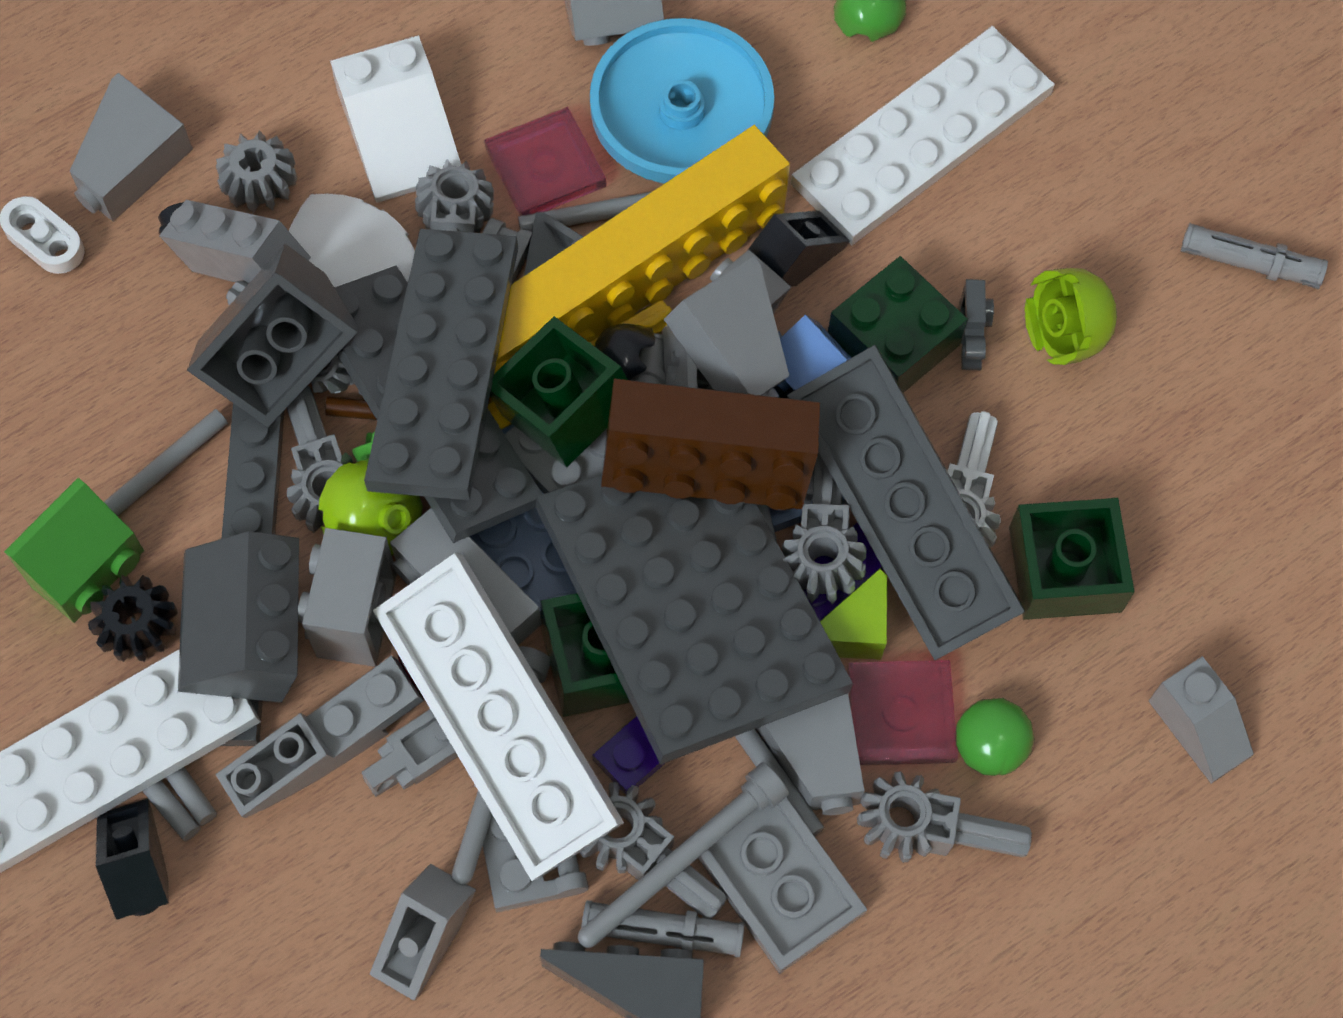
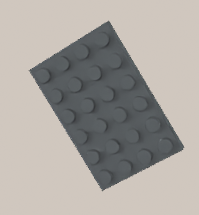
[535,475,853,765]

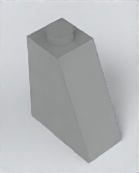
[70,73,192,221]
[664,255,789,398]
[756,693,864,815]

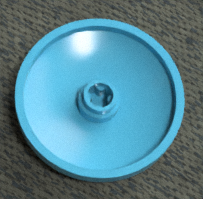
[590,18,774,184]

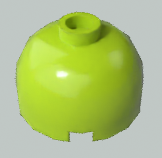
[1024,268,1117,365]
[319,458,423,556]

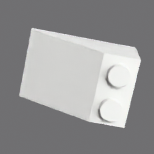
[330,35,461,203]

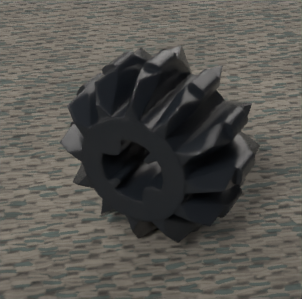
[88,575,178,662]

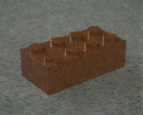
[601,379,820,510]

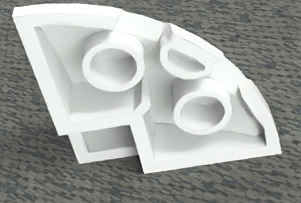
[289,194,415,287]

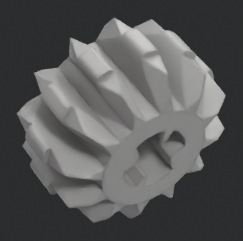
[216,130,297,213]

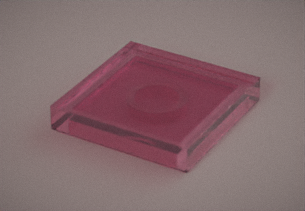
[484,107,606,216]
[848,660,958,765]

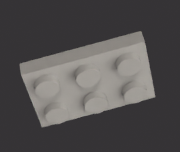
[698,798,867,974]

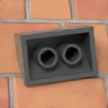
[187,244,359,427]
[178,531,299,703]

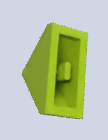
[820,569,887,660]

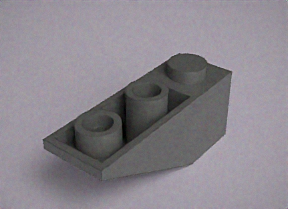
[540,942,704,1018]

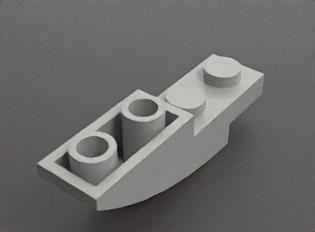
[215,656,424,818]

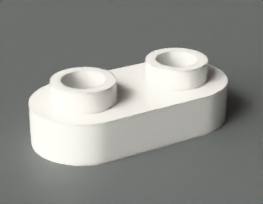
[0,197,84,274]

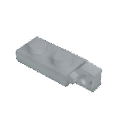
[361,709,458,797]

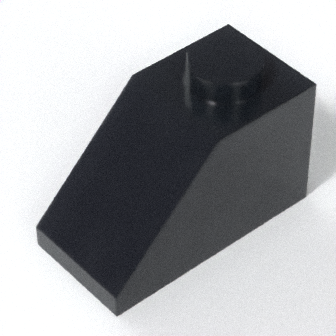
[747,210,850,287]
[96,799,169,920]

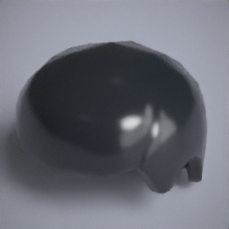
[595,324,655,381]

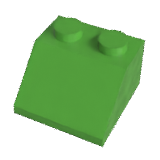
[4,478,144,623]

